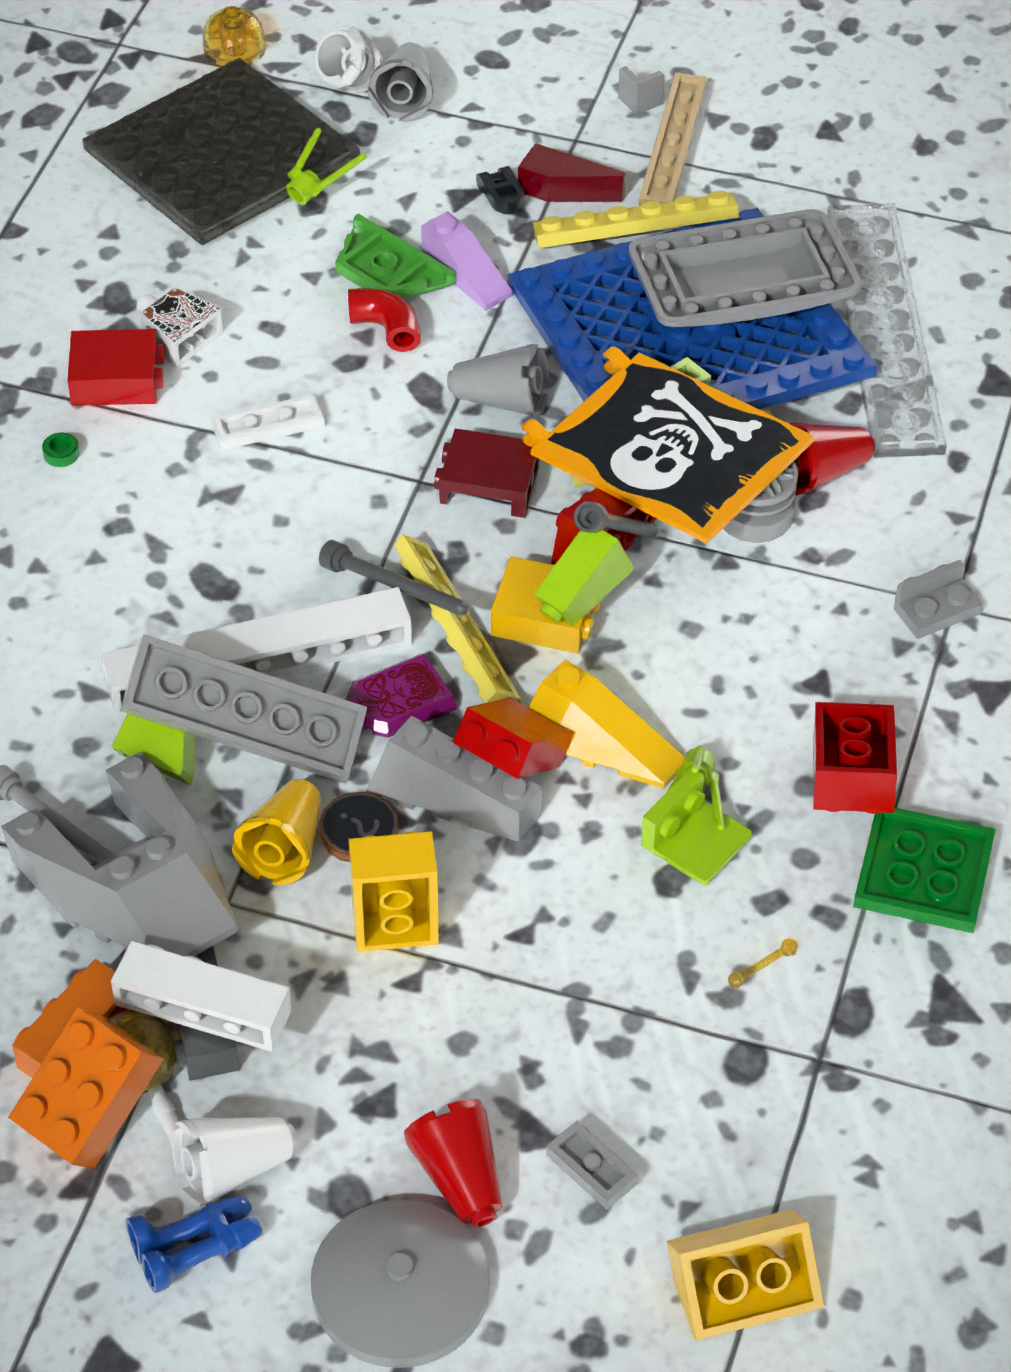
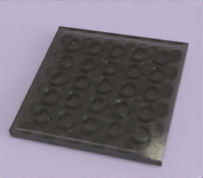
[82,58,360,245]

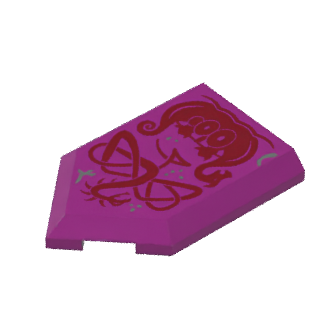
[345,654,457,738]

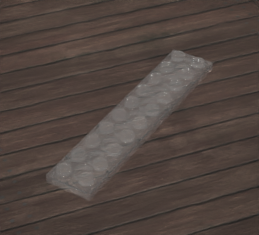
[827,203,947,458]

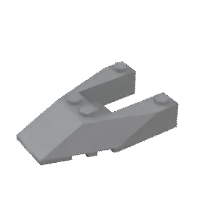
[1,752,238,956]

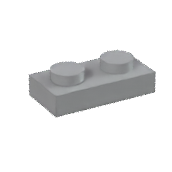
[546,1120,638,1210]

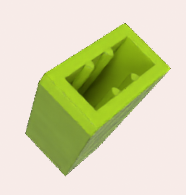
[534,530,634,626]
[111,714,195,785]

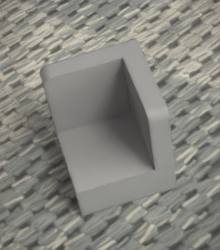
[618,66,665,115]

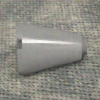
[368,42,433,122]
[447,344,549,416]

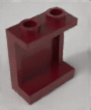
[434,428,540,518]

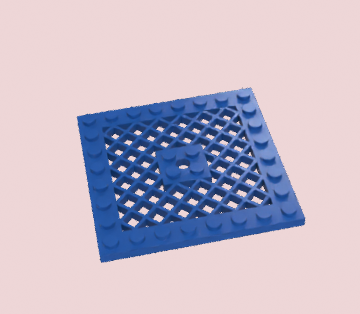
[508,208,877,410]

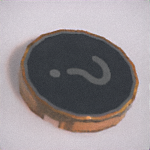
[319,792,399,862]

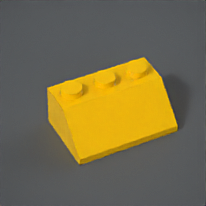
[666,1209,824,1341]

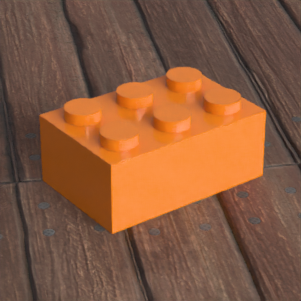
[8,1007,164,1169]

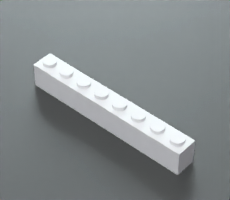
[101,587,412,712]

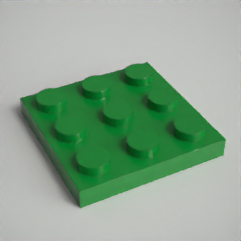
[853,807,996,934]

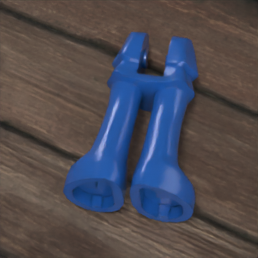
[126,1196,262,1293]

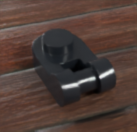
[476,166,524,215]

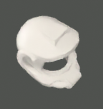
[315,26,383,93]

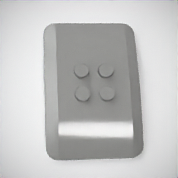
[629,209,861,327]

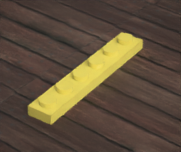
[533,191,739,248]
[394,534,522,703]

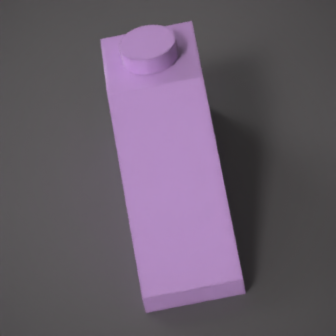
[421,211,513,311]

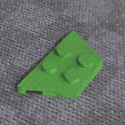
[335,213,456,298]

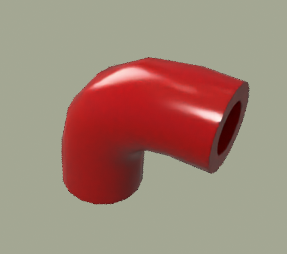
[348,288,421,352]

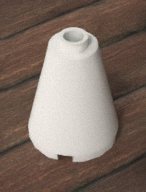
[171,1117,297,1207]

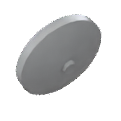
[311,1200,489,1368]

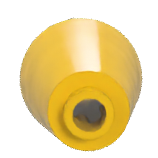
[232,779,321,886]

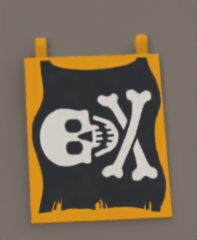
[521,347,814,544]

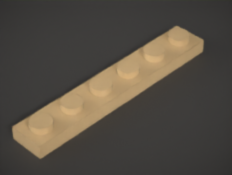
[638,72,707,206]

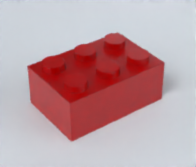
[813,702,897,814]

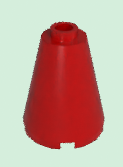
[789,422,875,495]
[403,1099,503,1228]

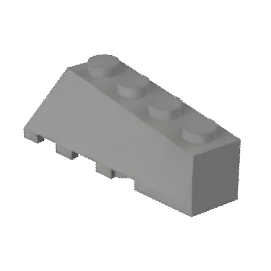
[366,716,542,842]

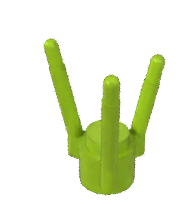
[285,128,367,205]
[667,745,725,830]

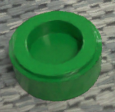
[42,432,80,467]

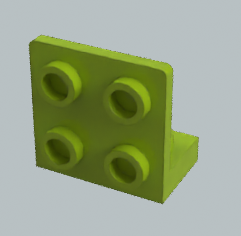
[641,768,752,885]

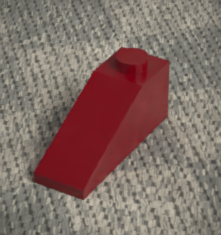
[518,143,626,202]

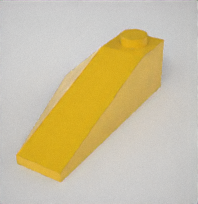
[528,659,684,788]

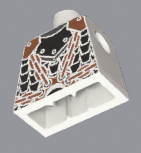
[137,288,223,368]

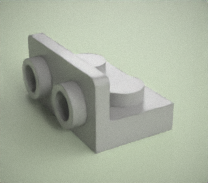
[894,560,983,639]

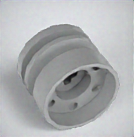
[723,461,798,543]

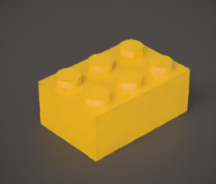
[349,831,439,952]

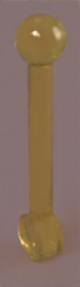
[728,939,798,988]

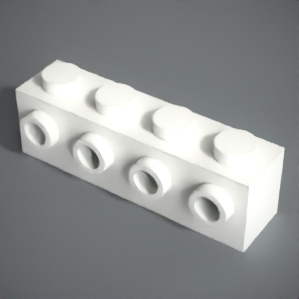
[111,941,291,1052]

